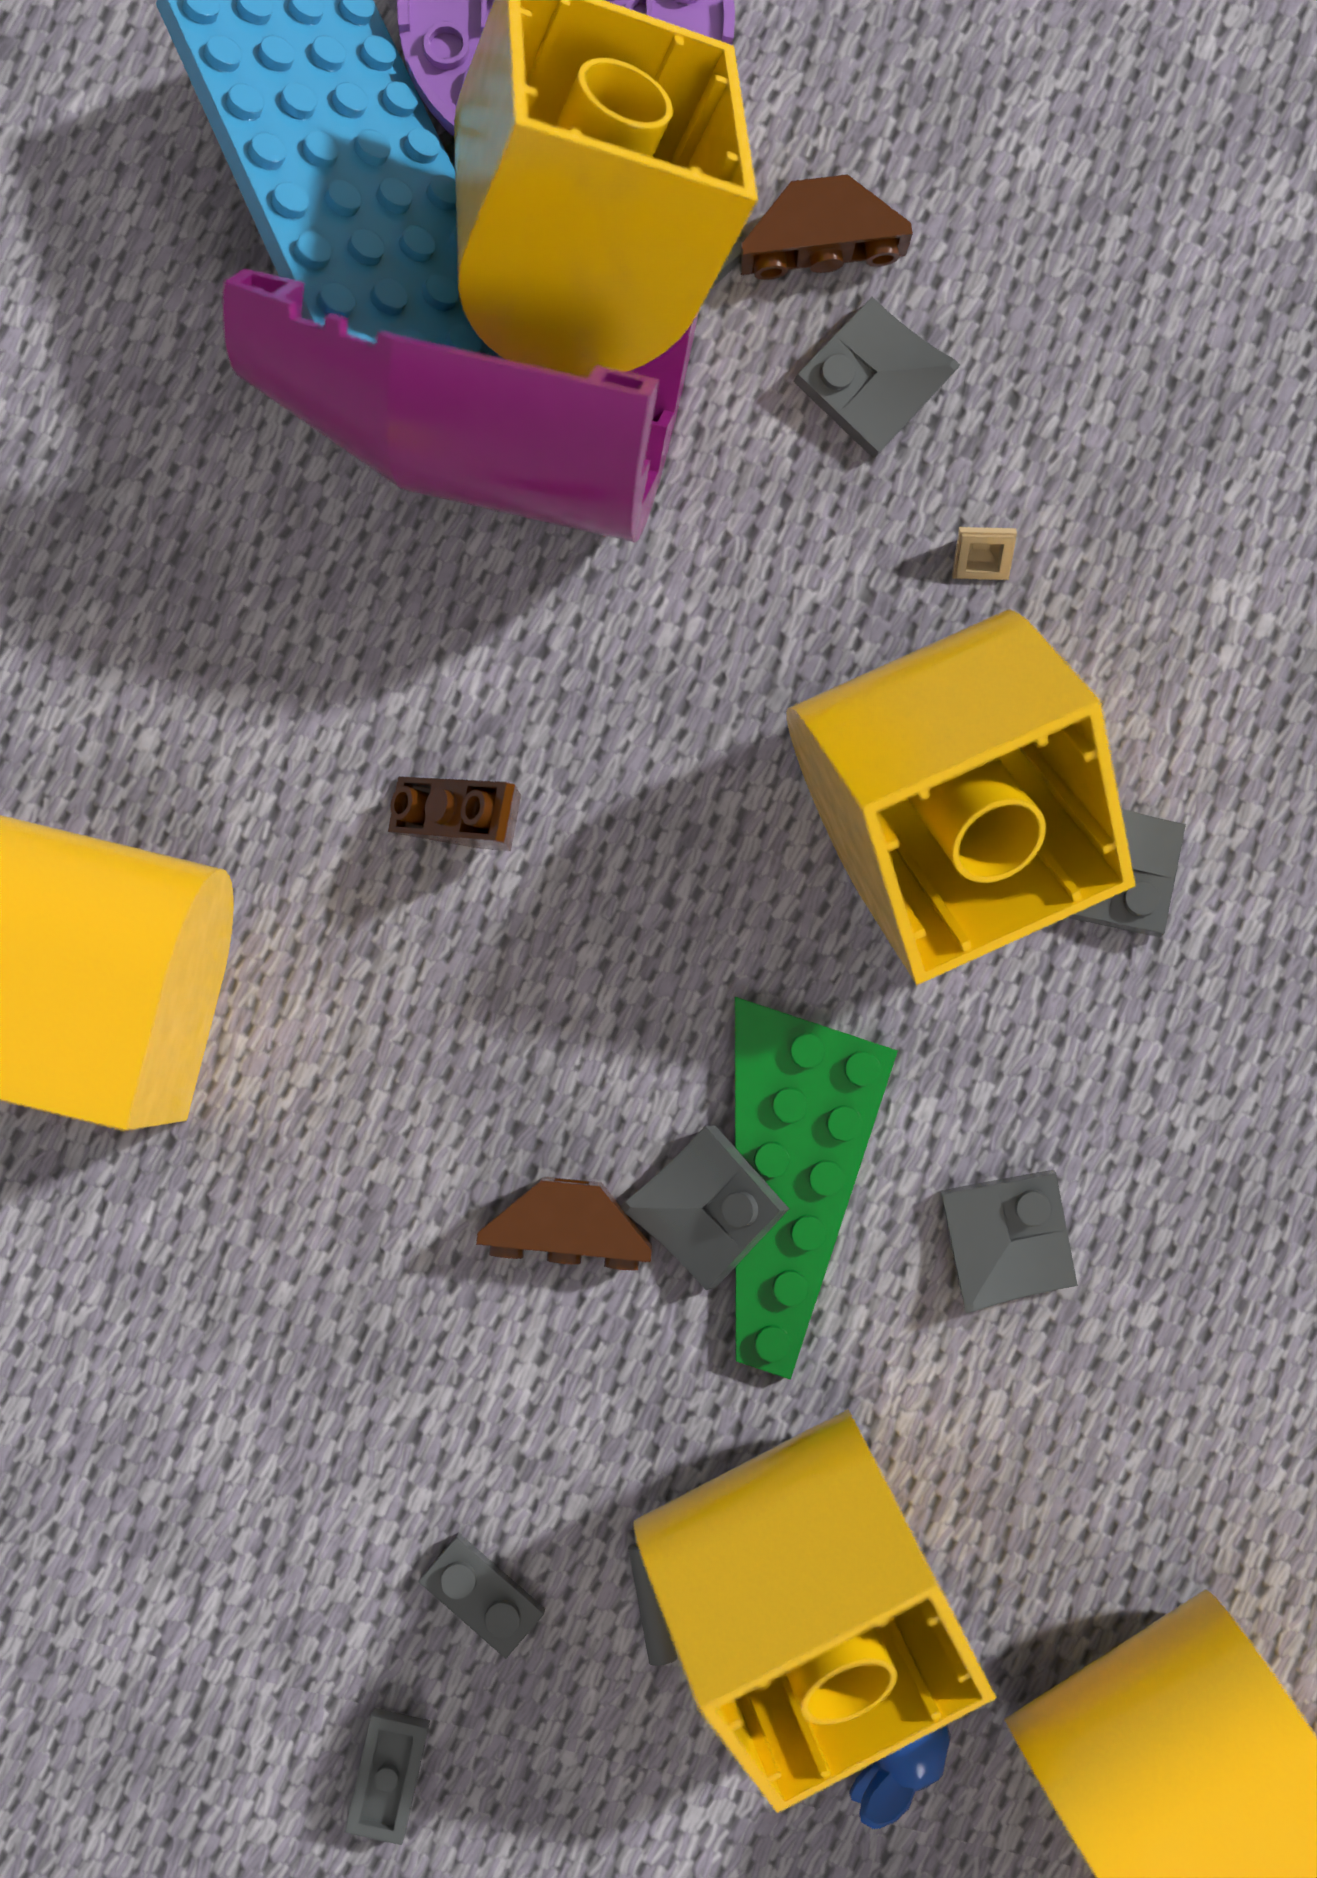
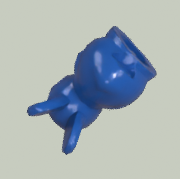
[849,1725,951,1829]

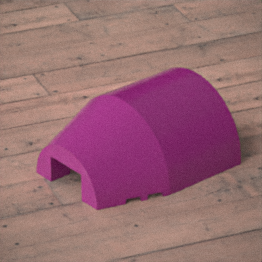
[223,269,699,542]

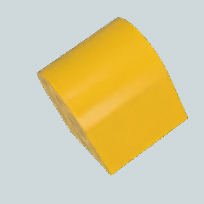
[454,0,758,379]
[786,609,1136,985]
[0,815,234,1130]
[634,1409,996,1813]
[1005,1589,1317,1878]

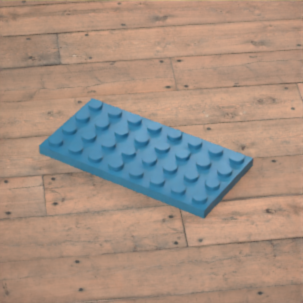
[156,0,506,360]

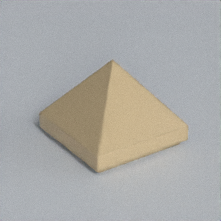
[952,527,1017,580]

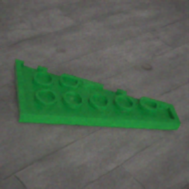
[734,997,898,1380]

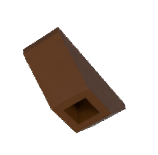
[740,174,913,280]
[388,777,521,851]
[476,1177,652,1270]

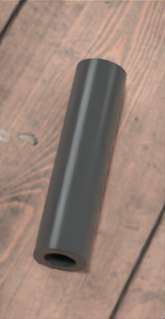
[628,1543,677,1666]

